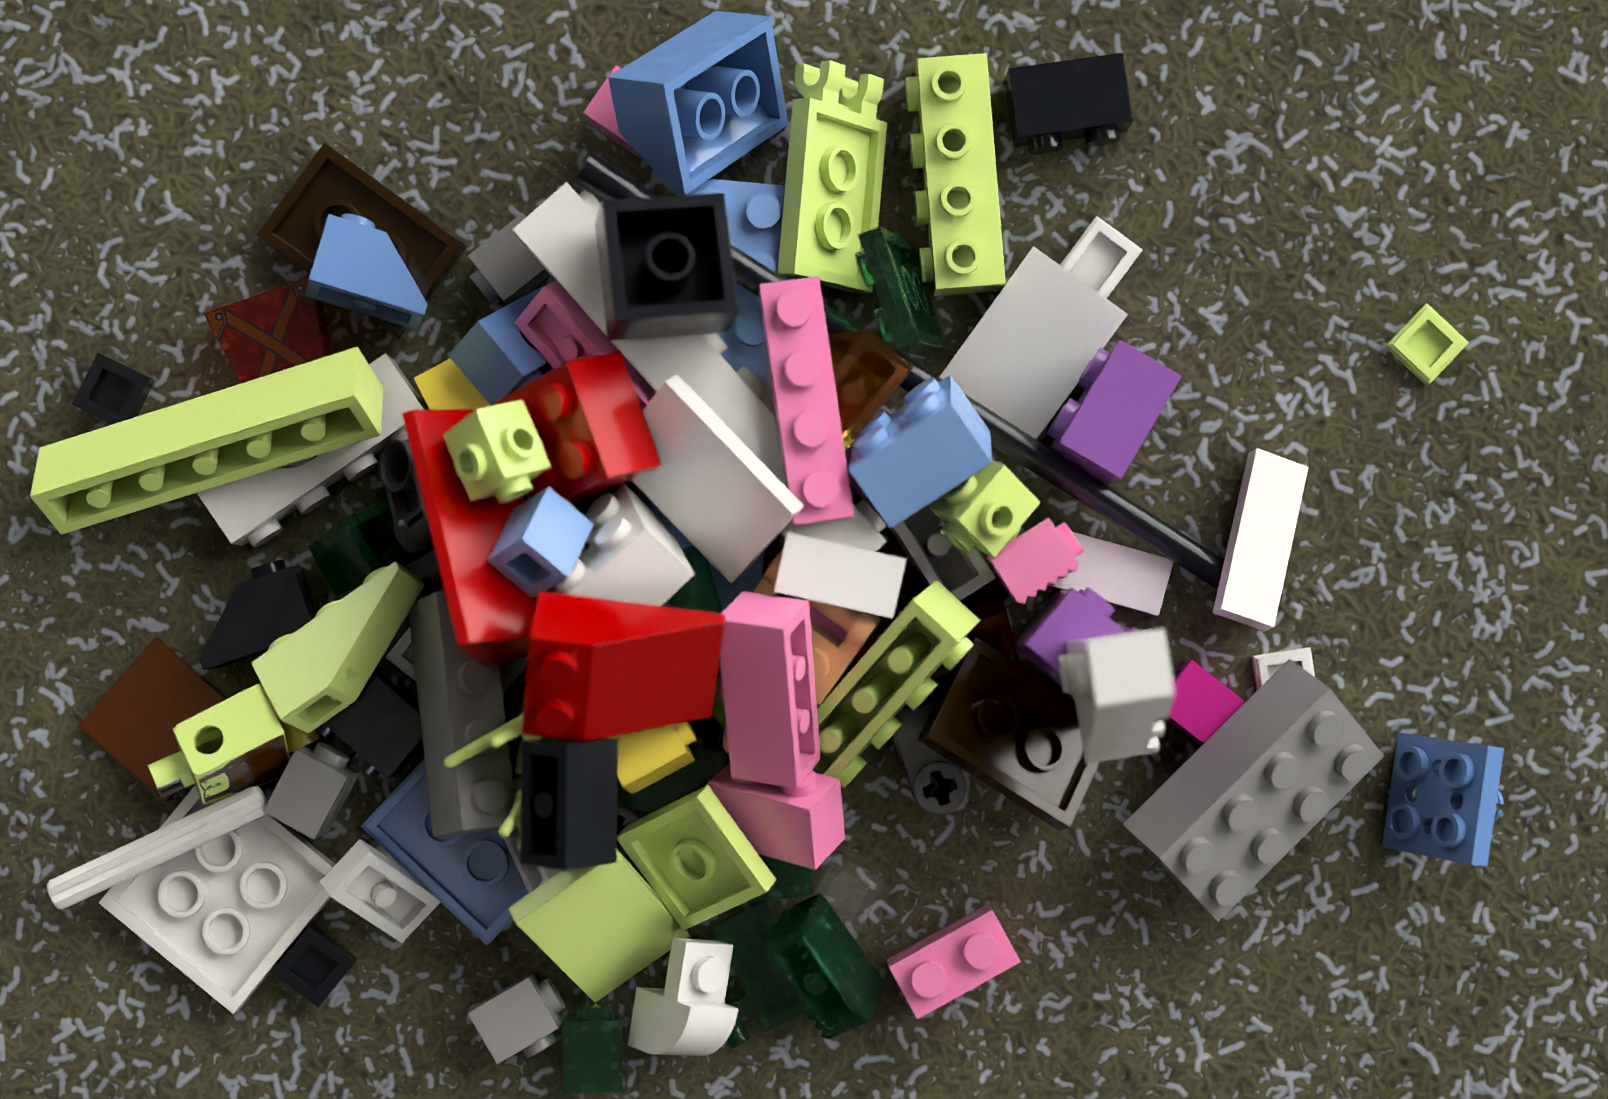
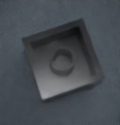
[595,193,739,341]

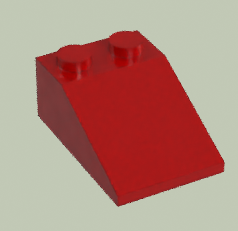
[522,591,725,742]

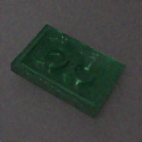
[855,226,948,357]

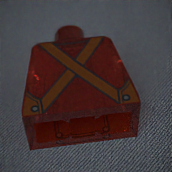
[205,277,332,383]

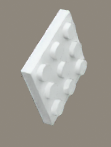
[99,786,336,1014]

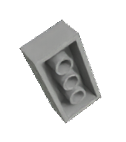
[1122,659,1384,922]

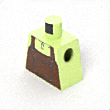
[147,683,290,804]

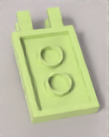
[777,60,887,293]

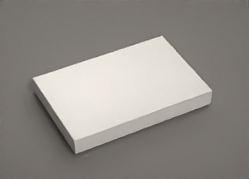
[939,246,1128,440]
[632,374,804,584]

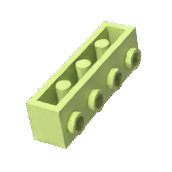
[905,53,1006,296]
[812,580,981,788]

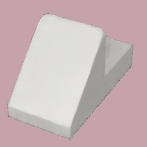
[319,839,441,943]

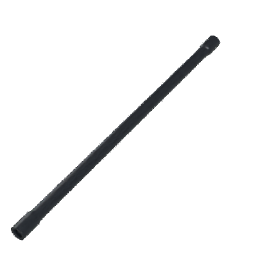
[574,152,1282,600]

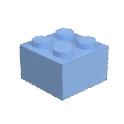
[849,375,992,529]

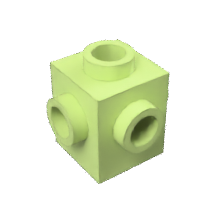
[443,400,551,503]
[929,460,1040,557]

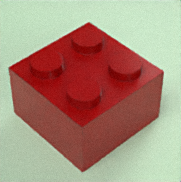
[495,351,661,505]

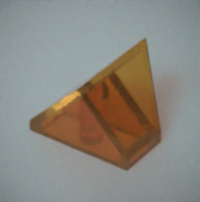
[828,328,914,450]

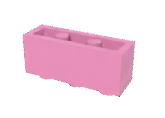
[718,591,821,789]

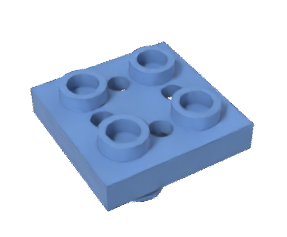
[1382,733,1504,867]

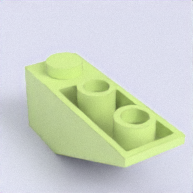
[251,561,425,734]

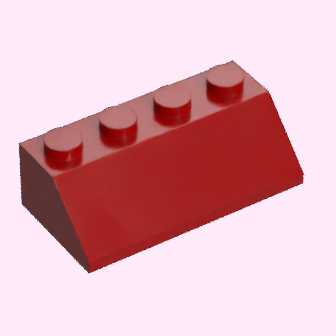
[402,410,538,668]

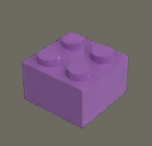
[1046,340,1182,485]

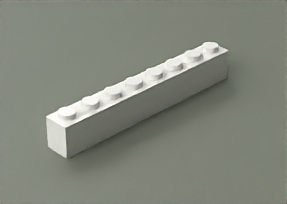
[512,182,887,552]

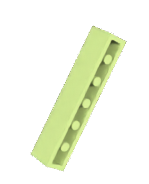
[30,347,384,535]

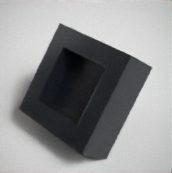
[72,353,155,424]
[272,922,357,1008]

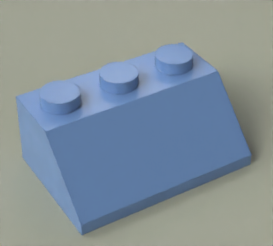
[608,11,789,195]

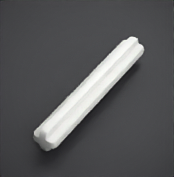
[47,786,268,909]

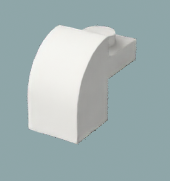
[628,938,738,1056]

